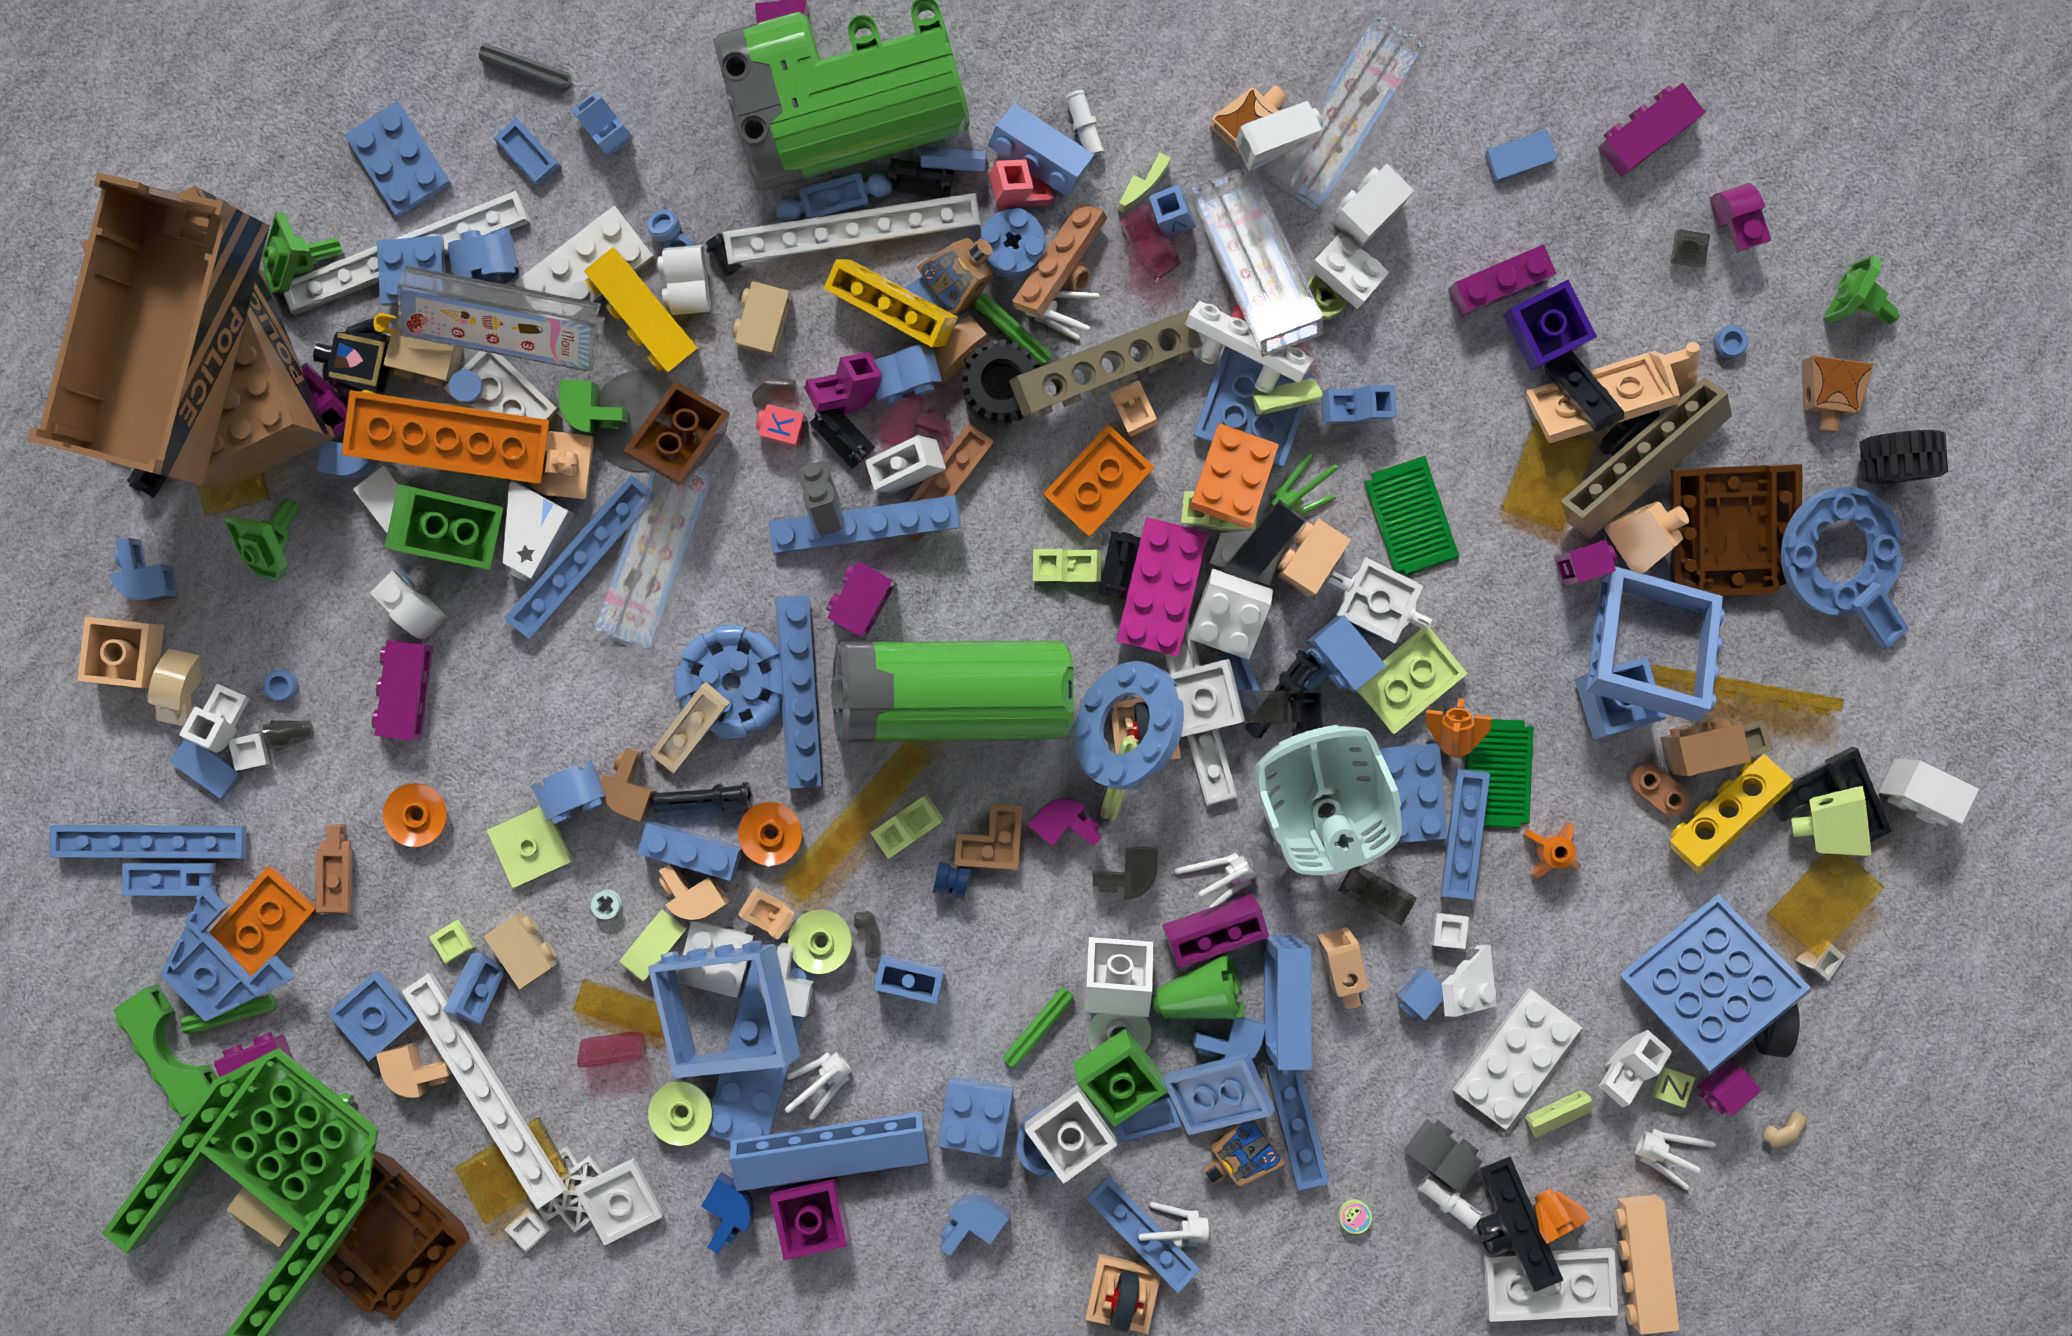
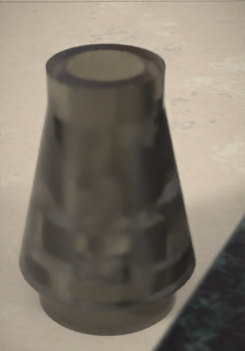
[263,720,314,751]

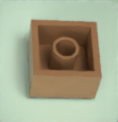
[1661,718,1751,776]

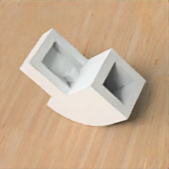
[370,570,448,639]
[179,684,249,753]
[759,943,814,1017]
[1599,1030,1672,1108]

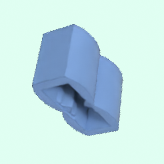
[874,344,942,405]

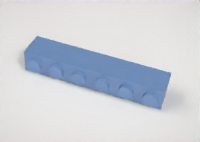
[730,1112,928,1191]

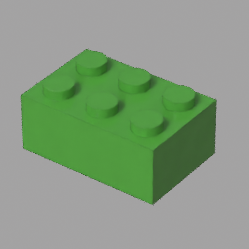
[384,484,503,570]

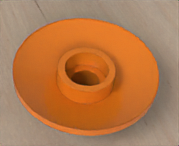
[382,783,447,847]
[738,802,802,866]

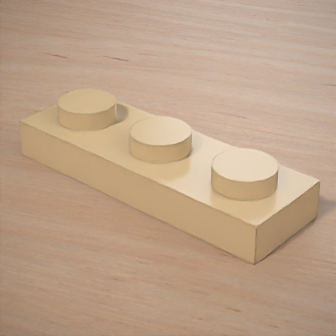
[649,682,730,774]

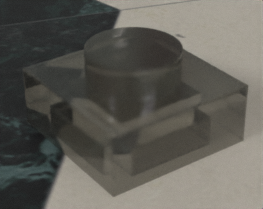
[1670,229,1710,268]

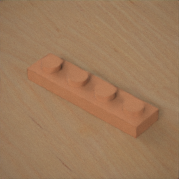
[1012,203,1107,317]
[907,422,995,543]

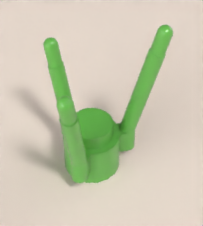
[1270,453,1338,516]

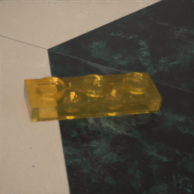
[573,979,665,1040]

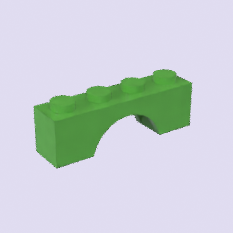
[112,984,218,1118]

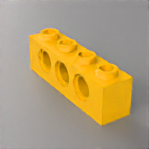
[823,259,958,347]
[1670,754,1793,875]

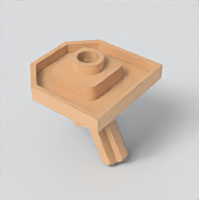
[529,431,594,500]

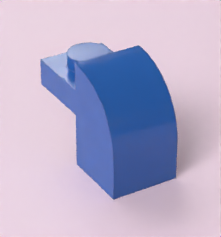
[701,1172,754,1254]

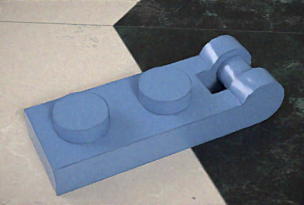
[122,862,216,896]

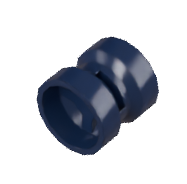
[932,862,971,900]

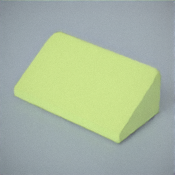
[1252,378,1323,416]
[1525,1090,1592,1138]

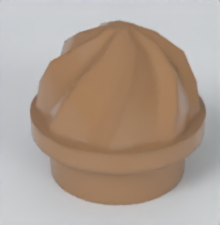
[1063,261,1091,292]

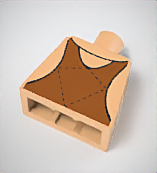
[1210,85,1288,157]
[1317,927,1368,1009]

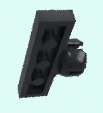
[1477,1156,1564,1292]

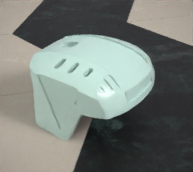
[1254,725,1402,875]

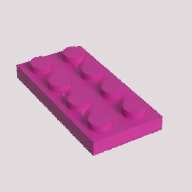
[1116,517,1208,657]

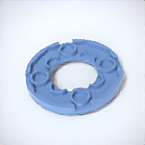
[1781,487,1903,616]
[1074,661,1184,790]

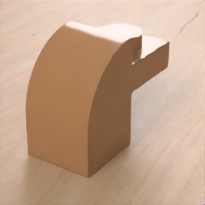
[601,748,656,822]

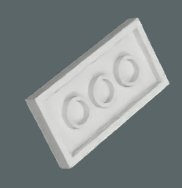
[514,205,655,322]
[1453,988,1582,1130]
[1484,1248,1618,1322]

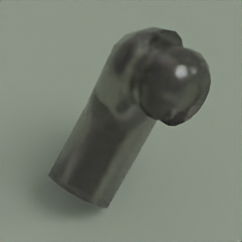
[752,378,797,409]
[854,910,881,958]

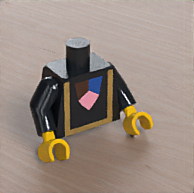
[313,313,396,400]

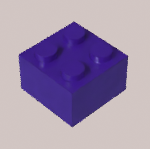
[1503,279,1597,371]

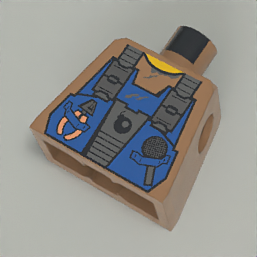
[916,238,994,315]
[1203,1120,1285,1186]

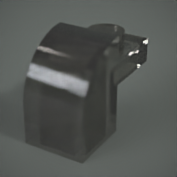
[1092,846,1158,900]
[1338,866,1417,926]

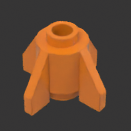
[1425,698,1492,758]
[1523,822,1581,878]
[1532,1188,1591,1244]

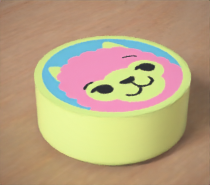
[1338,1199,1372,1234]

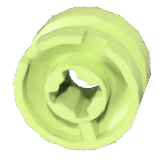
[1302,275,1348,320]

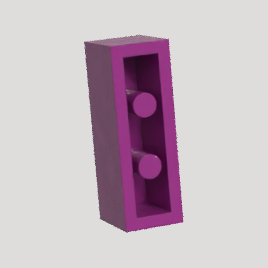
[1598,82,1706,177]
[1449,244,1557,318]
[371,640,433,740]
[1162,893,1270,968]

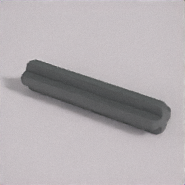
[479,43,571,91]

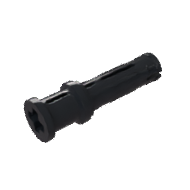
[1245,650,1321,739]
[652,782,752,813]

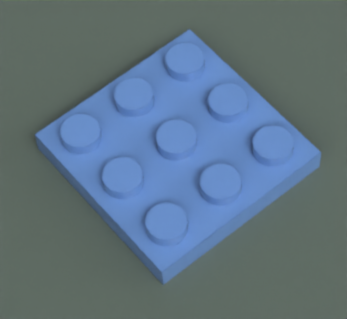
[1193,346,1316,468]

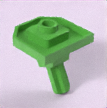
[263,212,342,294]
[1823,255,1900,325]
[224,498,300,581]

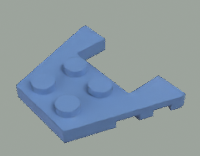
[160,886,295,1022]

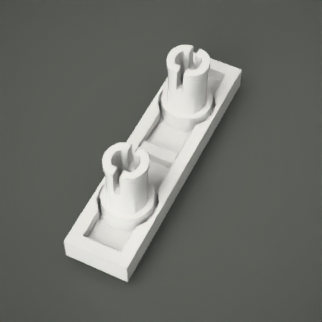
[1185,301,1314,393]

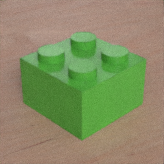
[1073,1028,1167,1127]

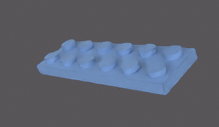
[705,958,816,1141]

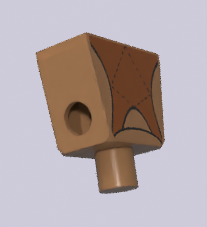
[1802,355,1874,433]

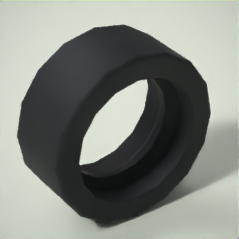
[1754,1003,1800,1058]

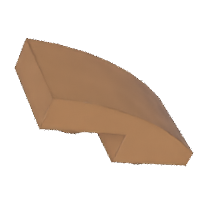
[933,315,990,384]

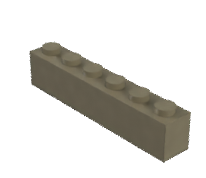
[1561,378,1732,540]

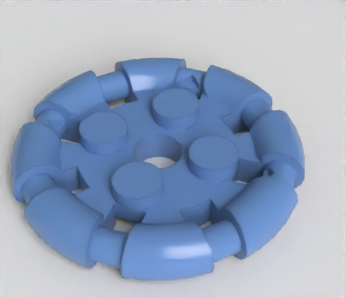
[674,625,783,740]

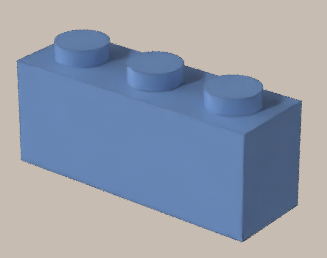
[988,103,1095,197]
[637,821,743,881]

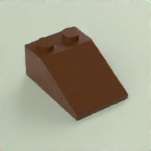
[623,381,730,486]

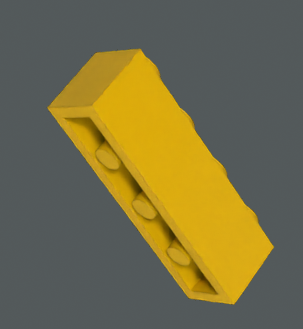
[584,247,699,373]

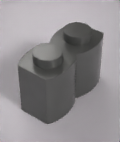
[798,461,844,536]
[1404,1119,1483,1192]

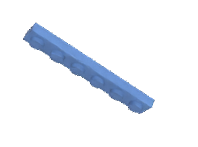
[504,474,656,639]
[769,495,961,554]
[775,595,822,788]
[49,825,246,858]

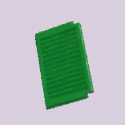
[1364,455,1460,576]
[1465,718,1534,828]

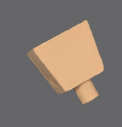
[1603,502,1689,574]

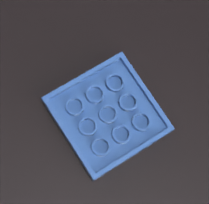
[1620,894,1811,1074]

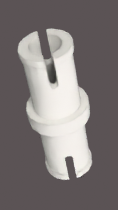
[1065,90,1104,156]
[1418,1173,1482,1229]

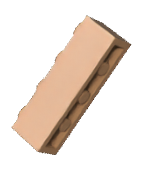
[1614,1194,1679,1335]

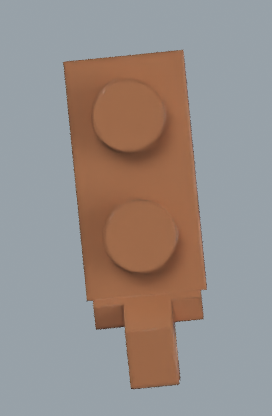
[316,824,353,914]

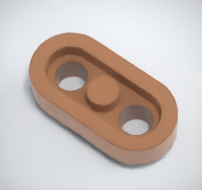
[1629,764,1689,816]

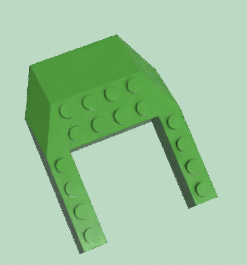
[102,1048,379,1336]

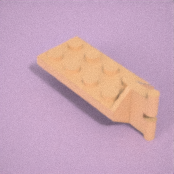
[1526,343,1700,444]

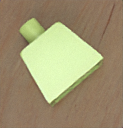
[1791,786,1872,856]

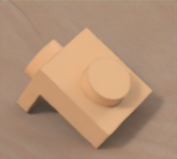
[1110,381,1159,437]
[738,887,794,940]

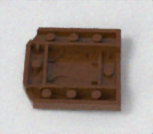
[1670,464,1802,596]
[321,1151,470,1321]

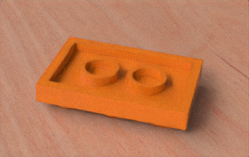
[1189,423,1279,530]
[1043,424,1155,538]
[209,866,316,976]

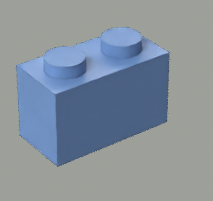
[873,954,945,1004]

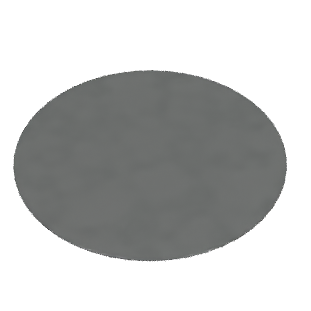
[592,370,673,471]

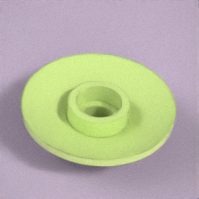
[788,909,852,974]
[648,1081,712,1146]

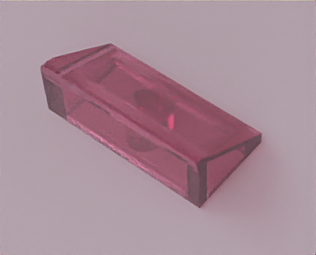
[577,1030,647,1068]

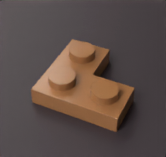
[954,803,1023,870]

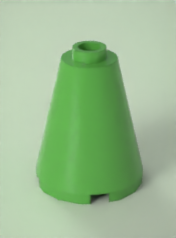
[1153,954,1245,1019]

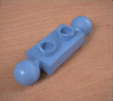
[776,172,893,222]

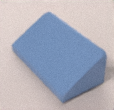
[444,953,506,1026]

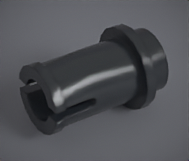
[706,233,742,277]

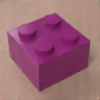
[826,561,897,639]
[770,1176,850,1260]

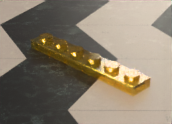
[1650,664,1844,717]
[781,741,933,902]

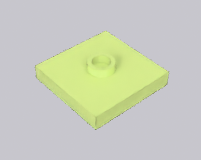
[487,806,573,888]

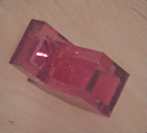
[1119,202,1182,282]
[877,397,951,446]

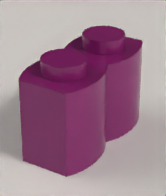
[1697,1061,1762,1117]

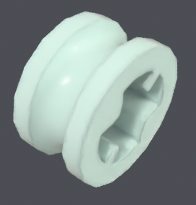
[591,890,622,920]

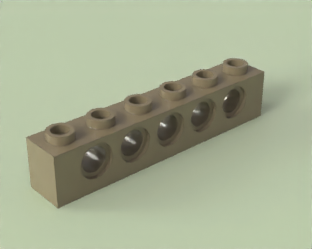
[1009,309,1203,419]

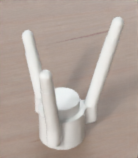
[1025,291,1100,341]
[1174,852,1258,908]
[785,1052,852,1121]
[1635,1128,1716,1190]
[1138,1202,1209,1248]

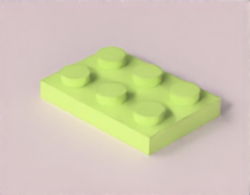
[1356,627,1468,735]

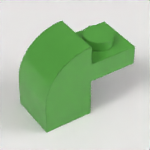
[559,380,629,436]

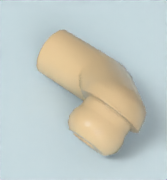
[1763,1111,1808,1148]

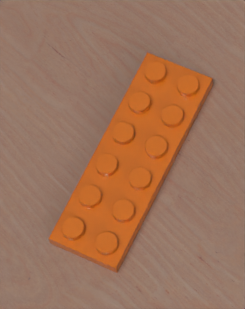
[341,390,550,484]

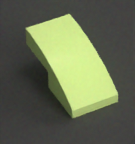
[1118,152,1171,213]
[1033,549,1102,582]
[870,794,944,859]
[619,909,687,983]

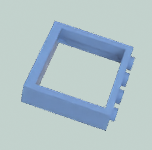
[1586,566,1725,722]
[1264,935,1312,1076]
[648,941,801,1078]

